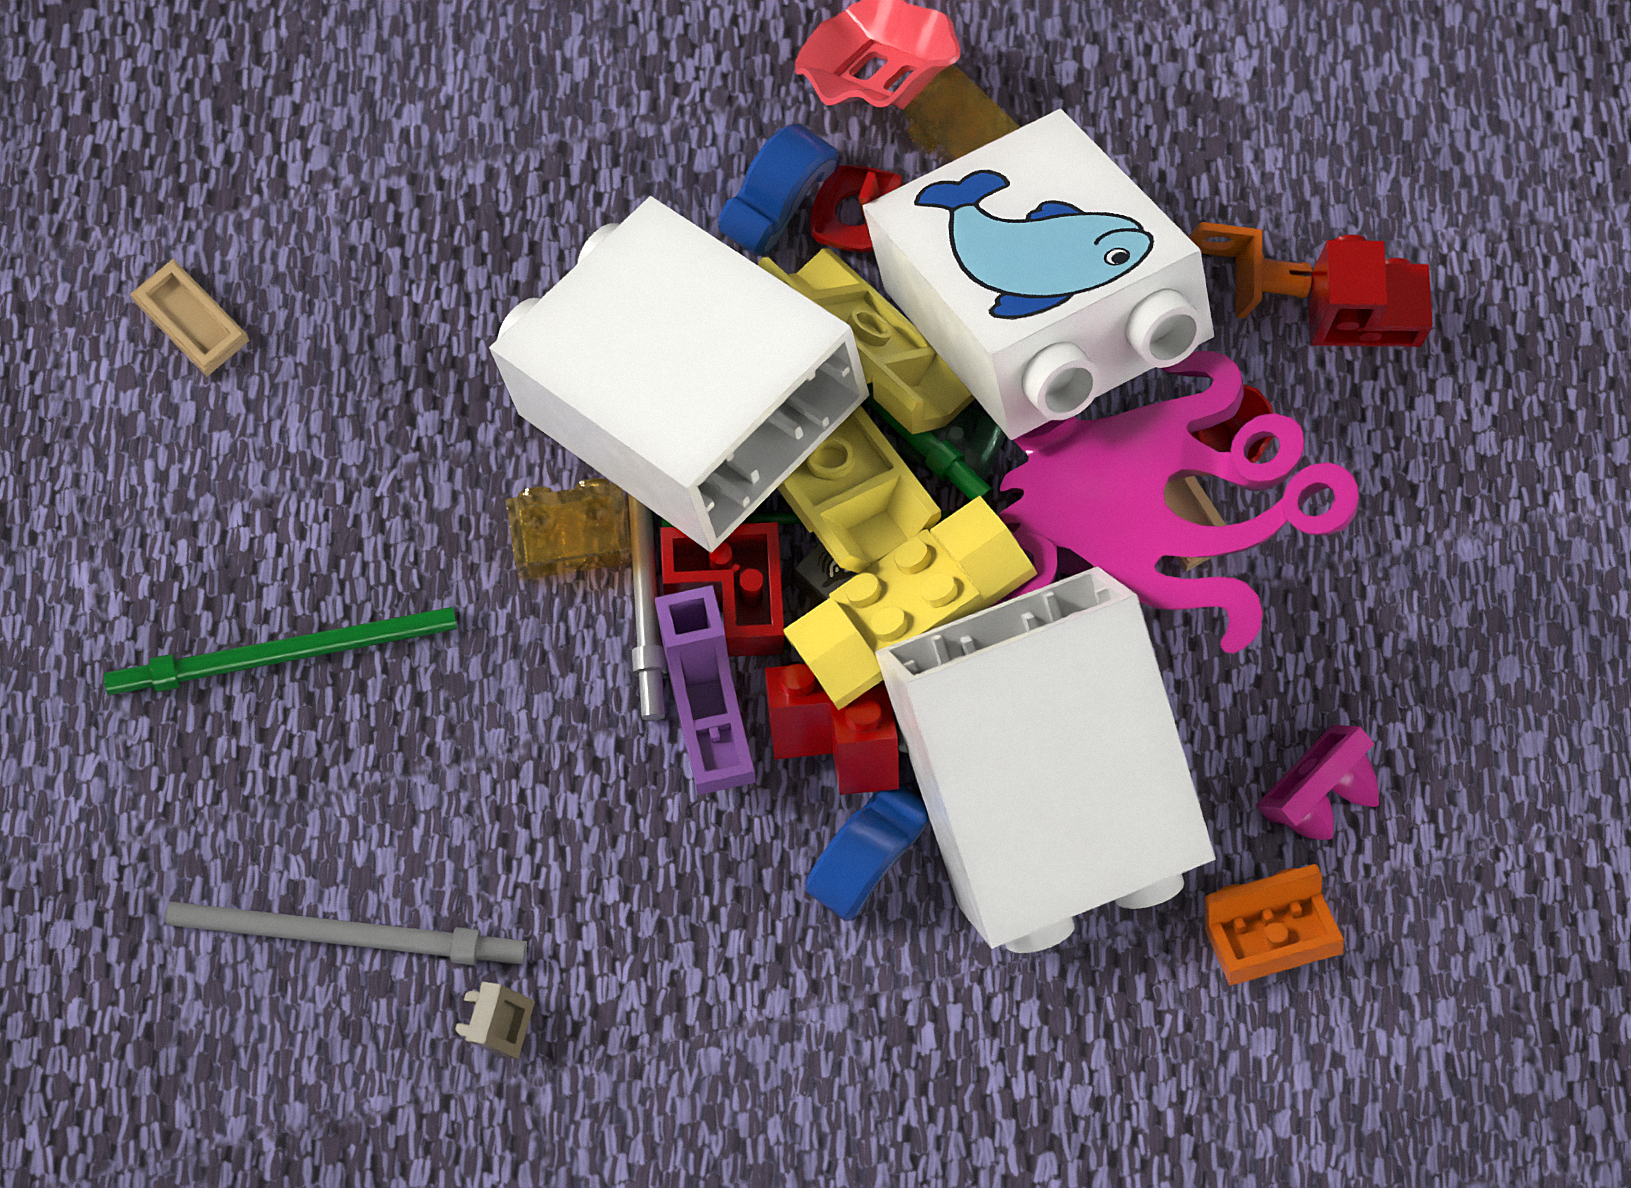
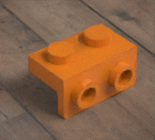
[1205,864,1344,986]

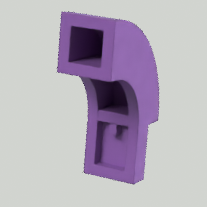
[655,585,756,795]

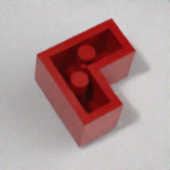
[1307,234,1433,347]
[660,522,784,657]
[765,664,899,795]

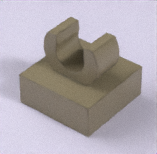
[455,981,535,1059]

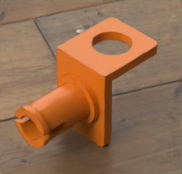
[1188,222,1312,319]

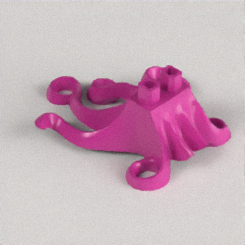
[998,351,1359,654]

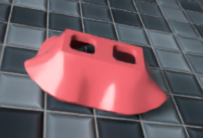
[795,0,961,110]

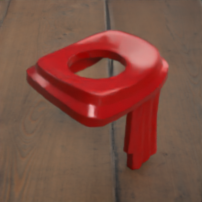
[809,165,906,253]

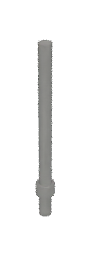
[628,493,668,721]
[166,902,527,966]

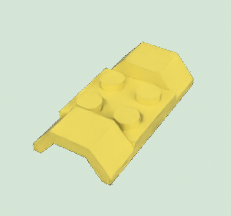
[758,248,975,435]
[777,405,941,573]
[783,496,1037,710]

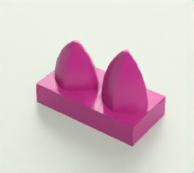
[1255,725,1379,840]

